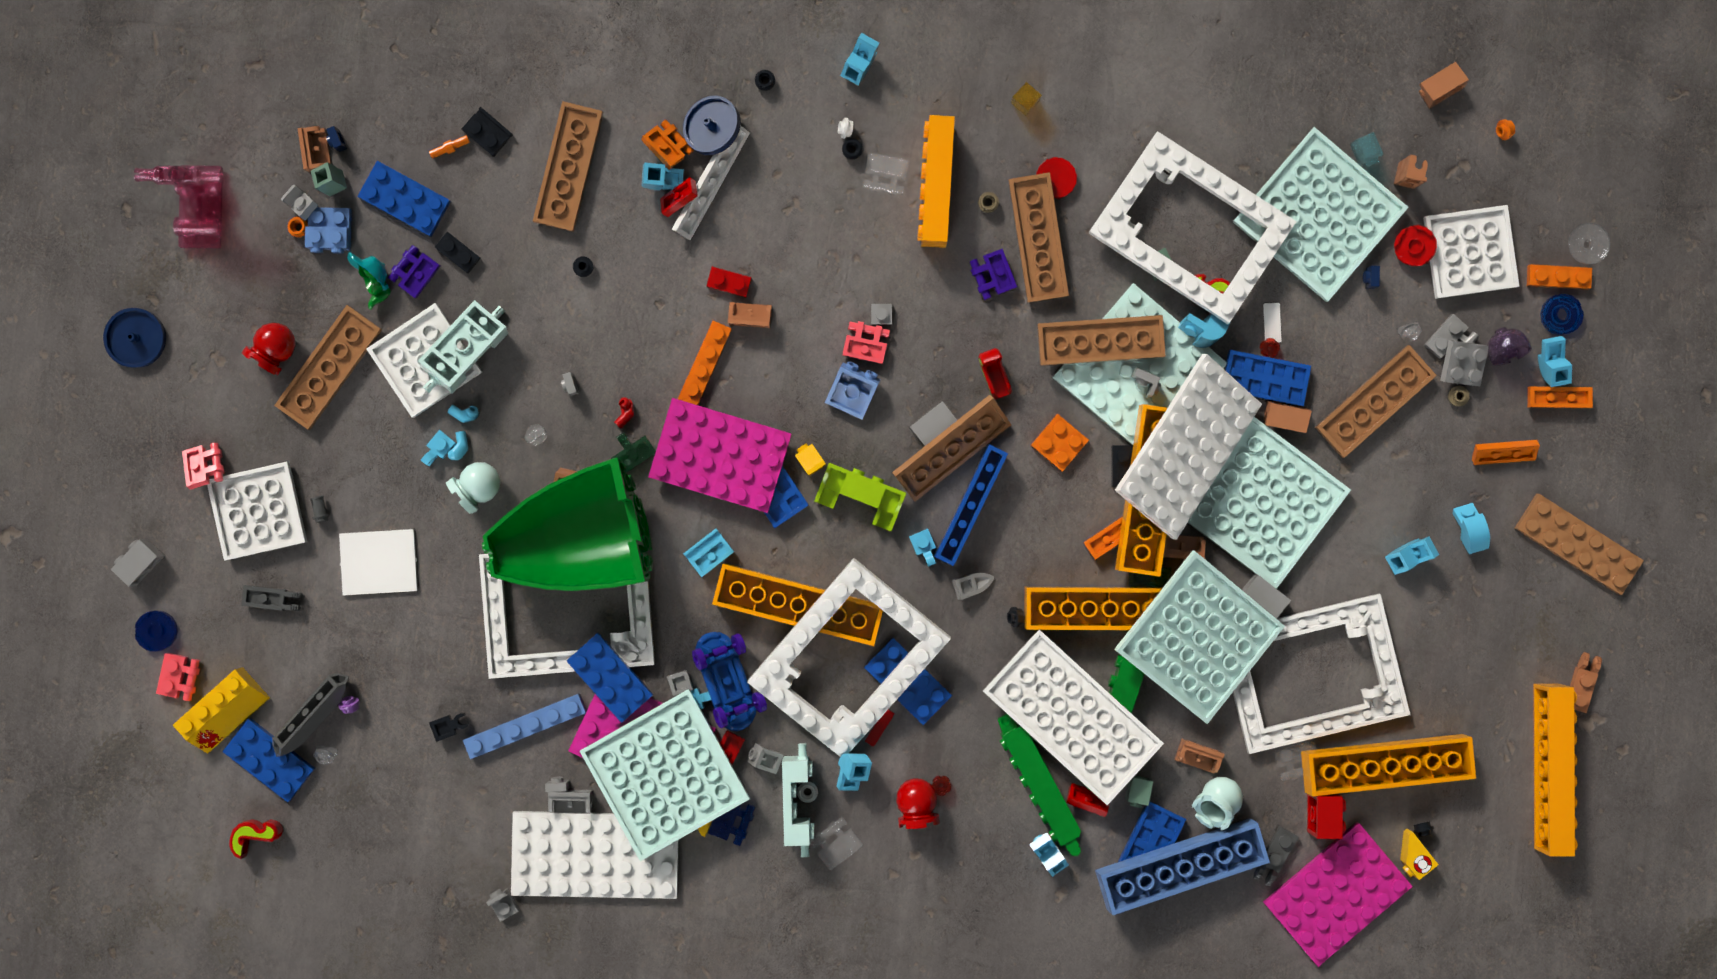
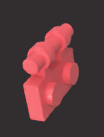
[842,321,890,364]
[182,443,225,490]
[156,653,200,701]

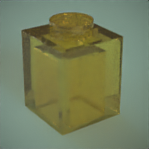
[1011,82,1042,116]

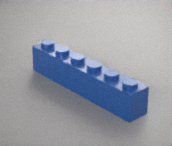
[934,444,1008,566]

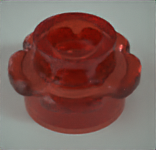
[1259,338,1280,358]
[931,776,951,796]

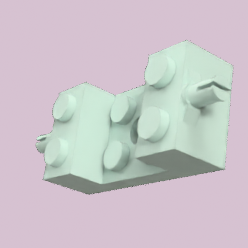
[418,300,508,394]
[782,743,814,857]

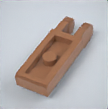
[1570,652,1602,713]

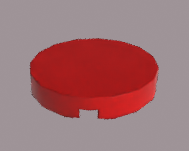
[1036,157,1077,199]
[1394,225,1437,267]

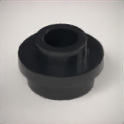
[755,70,775,91]
[842,139,863,160]
[573,256,594,277]
[1007,607,1024,628]
[1413,821,1434,837]

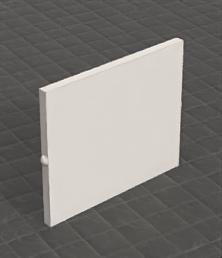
[339,529,418,595]

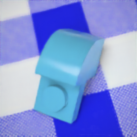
[840,33,879,85]
[642,163,684,191]
[1178,313,1231,348]
[1538,336,1572,387]
[1452,503,1490,554]
[1385,536,1439,575]
[837,753,872,791]
[1029,833,1069,877]

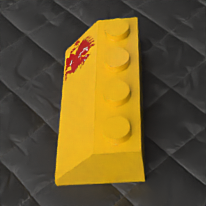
[173,667,270,754]

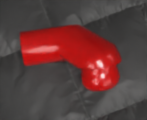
[614,397,634,429]

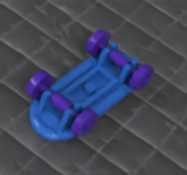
[692,632,767,731]

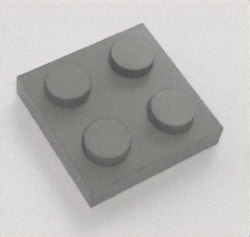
[1440,340,1489,387]

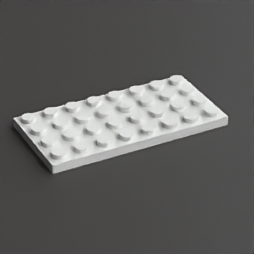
[1115,354,1262,540]
[983,630,1164,805]
[511,811,679,899]

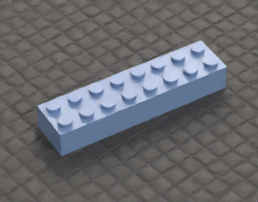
[1095,818,1270,915]

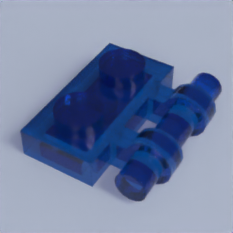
[708,804,755,846]

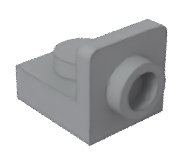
[281,185,318,220]
[1131,368,1161,398]
[748,743,784,774]
[486,888,520,922]

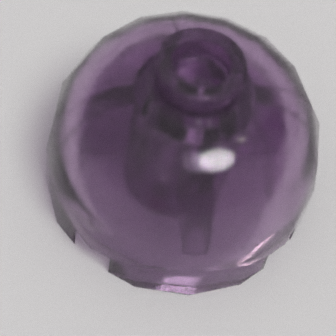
[1487,327,1532,366]

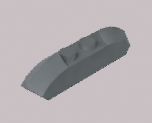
[272,673,349,757]

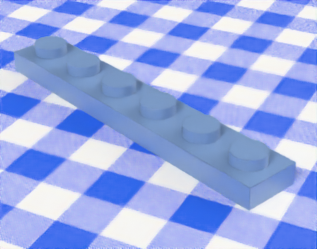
[463,693,587,759]

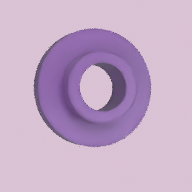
[338,696,360,714]

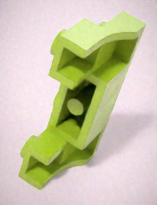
[814,463,906,531]

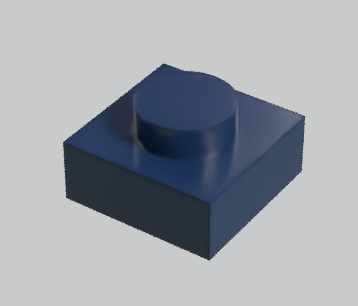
[326,126,347,152]
[1363,266,1380,289]

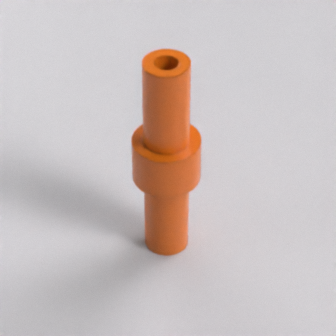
[429,135,470,159]

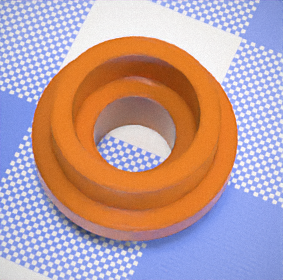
[1496,119,1515,140]
[288,217,308,238]

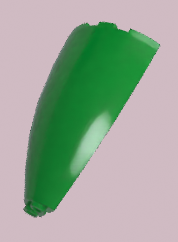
[482,457,653,591]

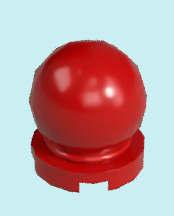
[241,322,296,376]
[896,778,940,829]

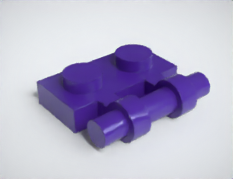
[388,245,441,298]
[970,248,1017,300]

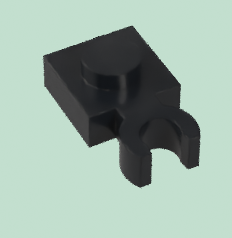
[429,713,469,742]

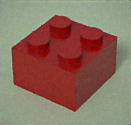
[1307,794,1346,839]

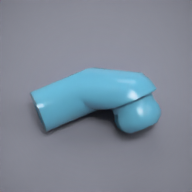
[447,405,479,423]
[448,431,469,460]

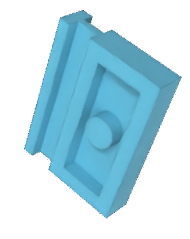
[683,528,735,577]

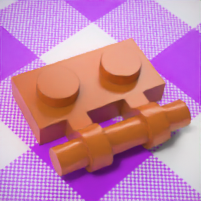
[641,120,694,170]

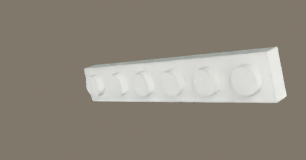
[672,125,750,240]

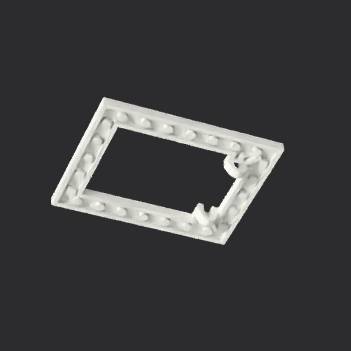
[1089,131,1297,324]
[479,554,655,679]
[747,558,951,757]
[1233,594,1410,754]

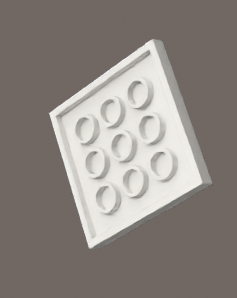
[1423,205,1519,299]
[367,303,482,418]
[207,462,307,561]

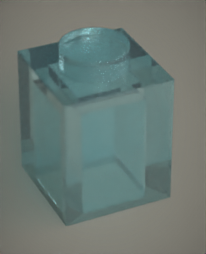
[1349,132,1384,167]

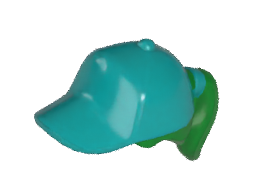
[347,252,391,310]

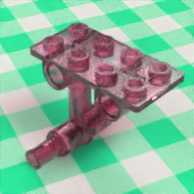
[134,165,224,249]

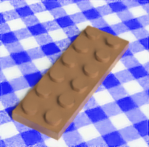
[533,101,603,232]
[1008,172,1069,303]
[274,305,382,430]
[1037,315,1166,366]
[1315,345,1437,458]
[892,395,1011,502]
[1514,494,1644,595]

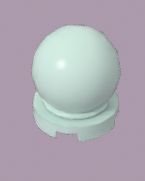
[446,462,501,514]
[1192,777,1244,830]

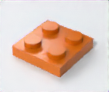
[1030,414,1089,472]

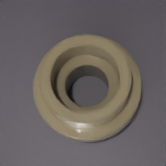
[978,192,999,213]
[1448,386,1469,407]

